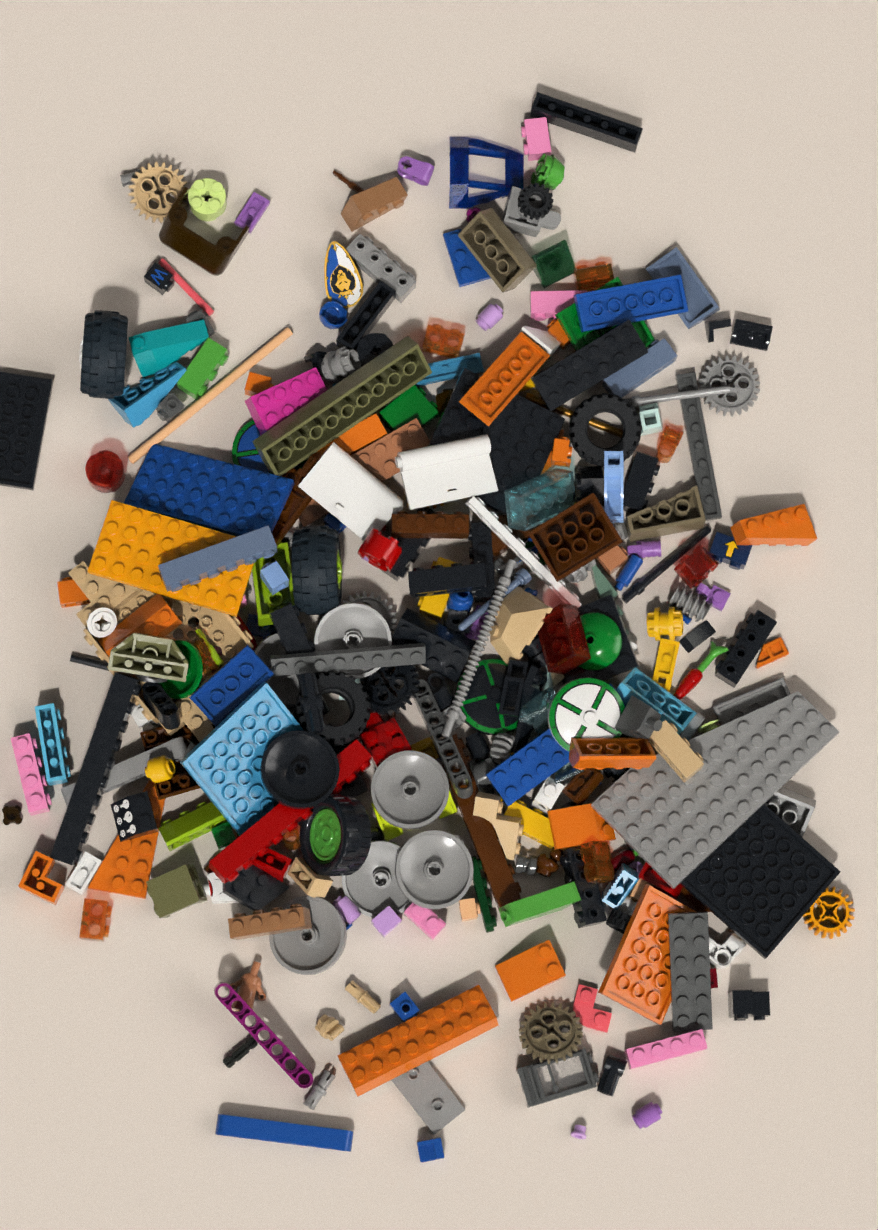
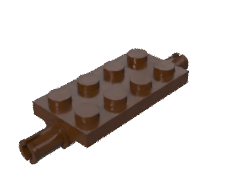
[272,455,319,546]

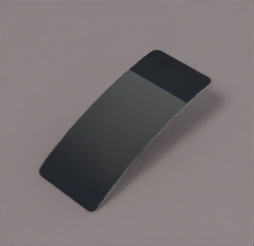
[679,620,716,653]

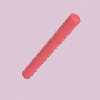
[158,258,214,316]

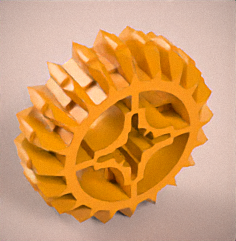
[803,886,855,939]

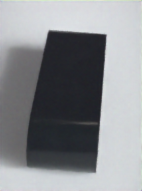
[142,682,181,730]

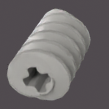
[669,585,713,622]

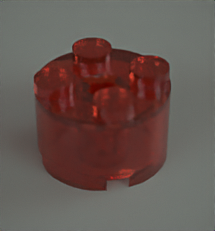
[85,450,125,493]
[674,544,719,589]

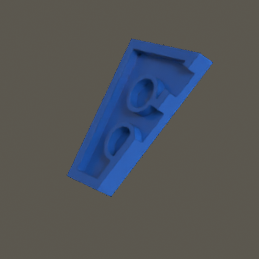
[443,229,491,287]

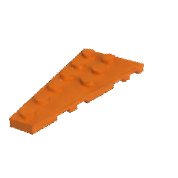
[88,781,166,899]

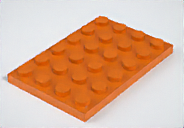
[598,884,696,1025]

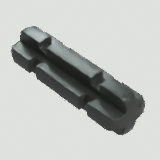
[223,1037,258,1068]

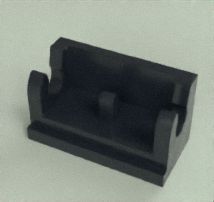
[730,319,773,351]

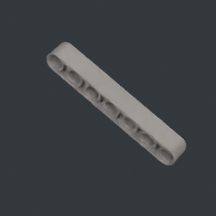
[61,737,187,807]

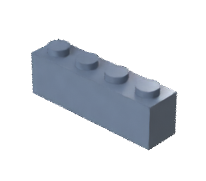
[602,338,677,398]

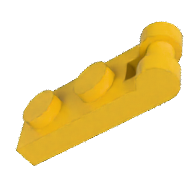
[652,638,680,692]

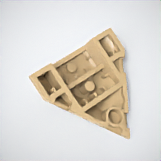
[489,586,553,665]

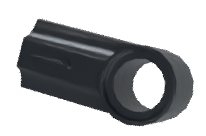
[597,1054,627,1097]

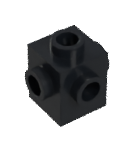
[443,609,471,636]

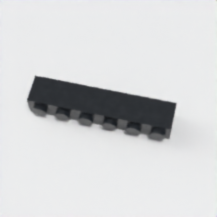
[530,92,643,153]

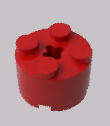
[357,528,402,572]

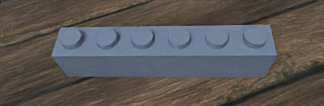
[158,525,277,592]

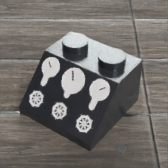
[110,791,158,842]

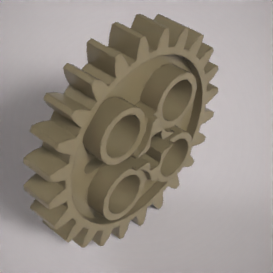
[519,1002,583,1064]

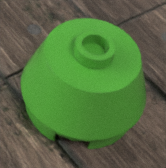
[531,154,565,190]

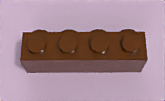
[392,511,469,539]

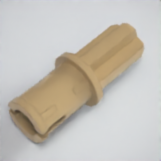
[345,980,381,1014]

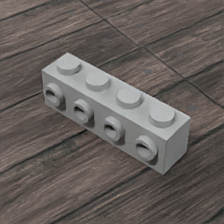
[346,234,416,303]

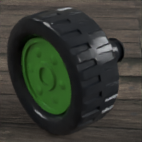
[299,794,384,876]

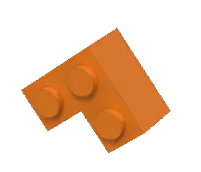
[18,851,64,905]

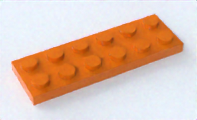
[459,332,550,427]

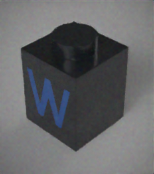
[144,262,174,295]

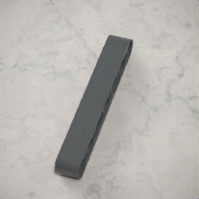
[413,679,473,799]

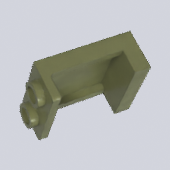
[146,864,207,918]

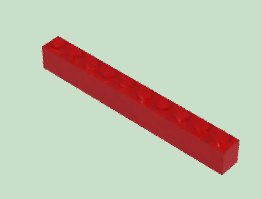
[209,739,372,884]

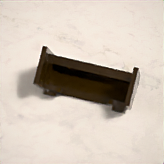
[159,187,249,276]

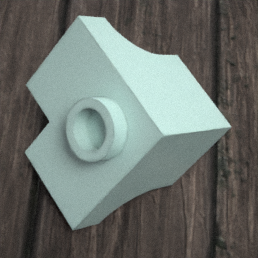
[639,403,663,436]

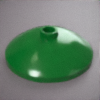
[565,613,622,671]
[159,640,203,699]

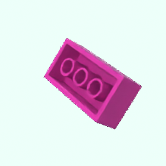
[245,367,327,435]

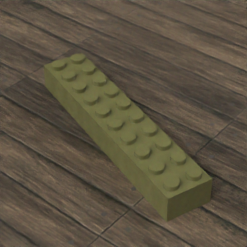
[252,336,432,476]

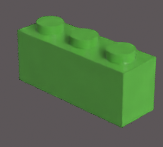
[177,337,229,400]

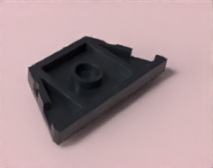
[223,865,289,911]

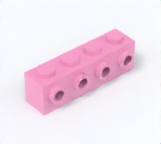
[11,733,52,816]

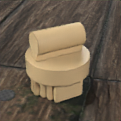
[315,1014,344,1041]

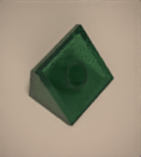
[531,240,577,288]

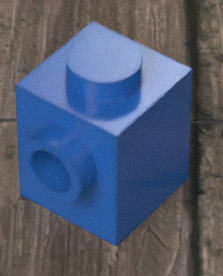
[389,992,420,1022]

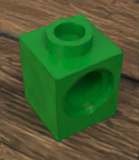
[211,822,236,850]

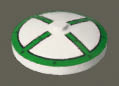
[548,678,625,752]

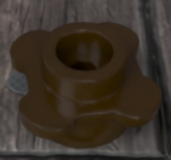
[2,805,22,825]

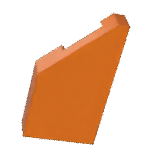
[755,637,789,669]

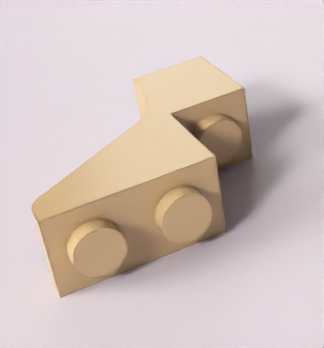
[473,792,524,860]

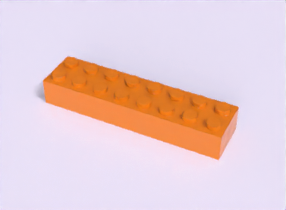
[338,985,499,1097]

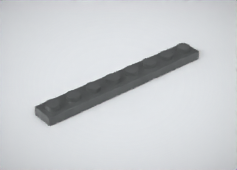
[676,372,722,521]
[270,643,426,676]

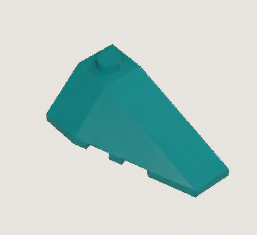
[129,320,210,378]

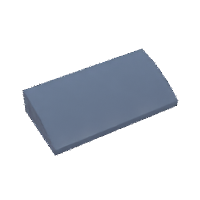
[646,247,720,329]

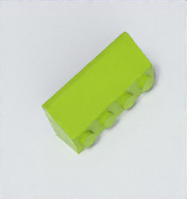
[158,802,228,851]

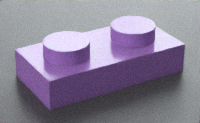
[234,192,270,234]

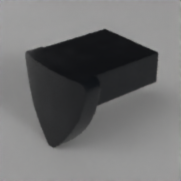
[704,318,732,343]
[304,351,327,377]

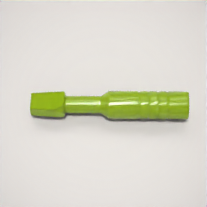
[195,629,224,667]

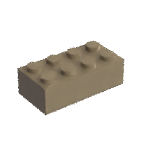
[458,208,537,293]

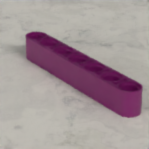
[214,982,313,1088]

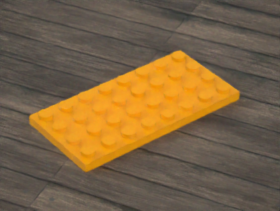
[88,500,254,617]

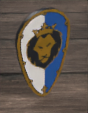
[324,241,363,308]

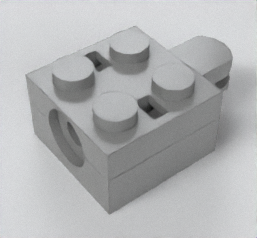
[502,186,561,237]

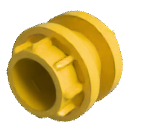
[647,607,683,641]

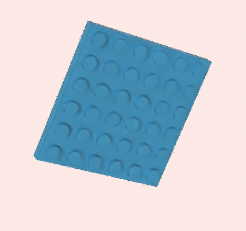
[180,682,304,836]

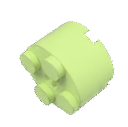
[188,178,227,221]

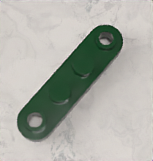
[471,856,497,933]

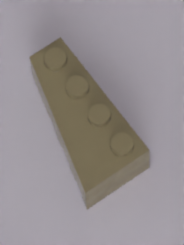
[625,485,706,542]

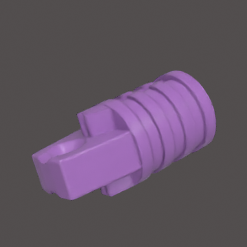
[627,540,661,558]

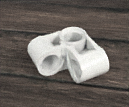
[709,931,747,969]

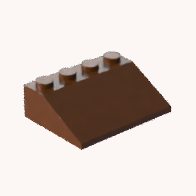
[528,493,623,582]

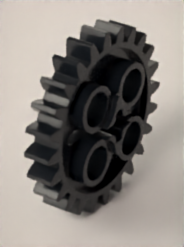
[360,665,420,716]

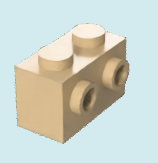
[287,857,333,898]

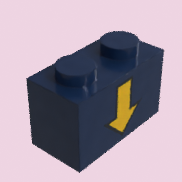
[707,532,752,570]

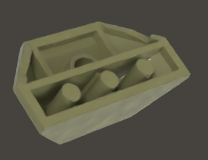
[108,633,189,682]

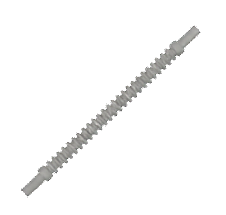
[442,559,516,738]

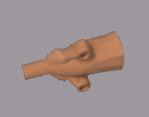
[230,961,266,1011]

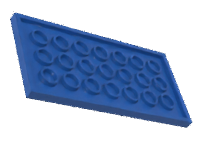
[124,444,294,537]

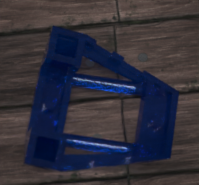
[449,137,524,209]

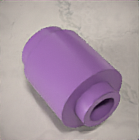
[632,1102,662,1129]

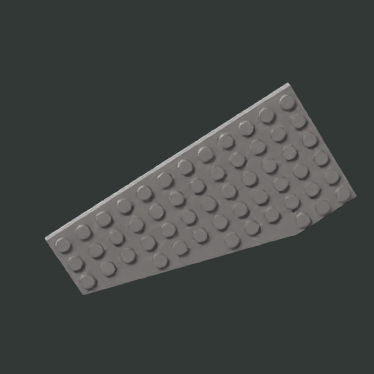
[591,691,839,889]

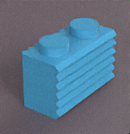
[602,863,639,910]

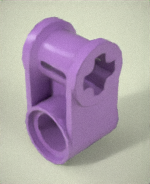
[397,156,434,186]

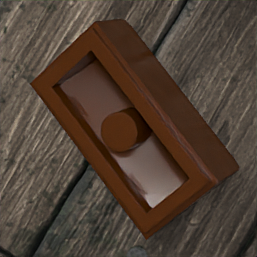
[562,768,604,805]

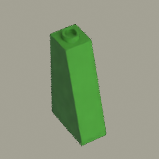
[499,882,581,927]

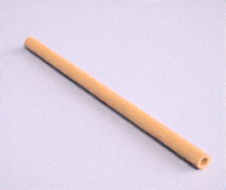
[127,327,293,464]

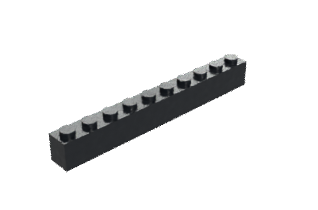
[50,672,142,865]

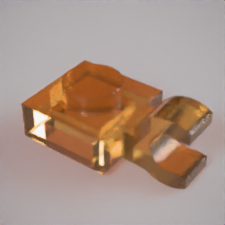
[193,638,218,675]

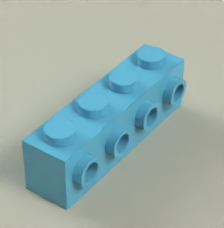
[35,703,71,786]

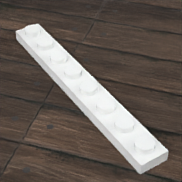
[465,496,582,610]

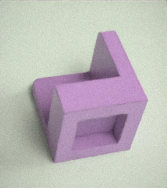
[371,906,402,938]

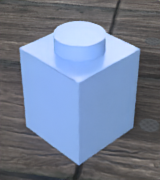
[260,561,289,595]

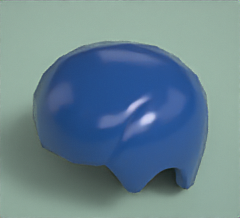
[319,301,348,329]

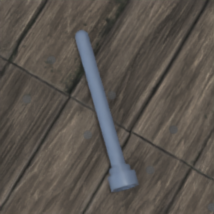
[458,568,532,631]

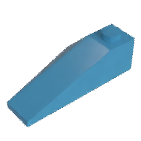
[108,362,187,428]

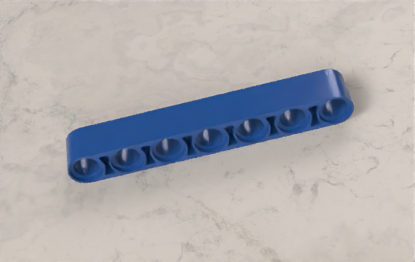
[215,1114,354,1152]

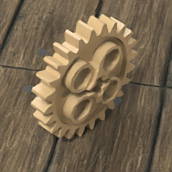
[128,162,188,223]

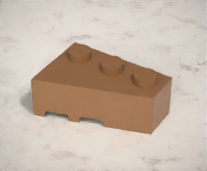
[341,177,408,232]

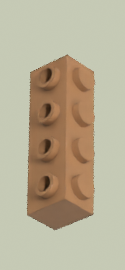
[228,904,312,940]

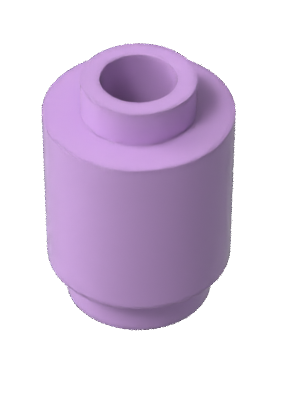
[475,303,503,331]
[332,896,361,925]

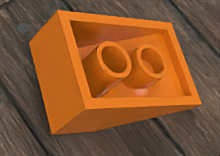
[547,803,616,850]
[495,940,566,1002]

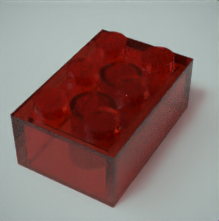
[538,603,591,674]

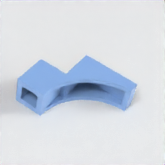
[604,451,624,523]

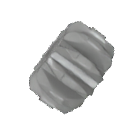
[489,732,515,765]

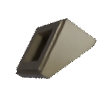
[548,663,564,689]

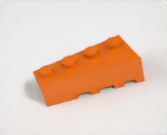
[730,504,817,546]

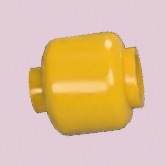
[145,755,176,783]

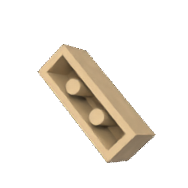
[648,720,704,783]

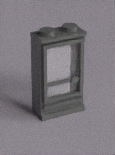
[516,1048,599,1108]

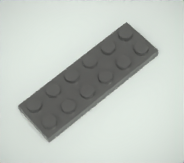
[668,911,713,1032]

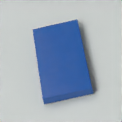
[189,645,274,726]

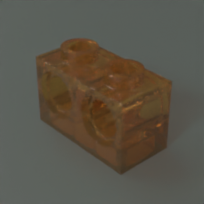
[422,324,465,359]
[79,898,112,942]

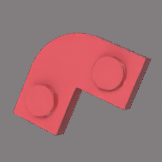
[573,984,612,1033]

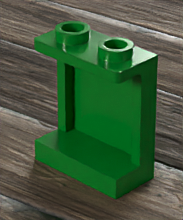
[379,385,439,432]

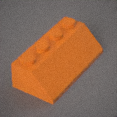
[98,594,182,657]
[569,738,656,770]

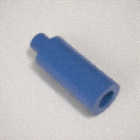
[615,554,643,591]

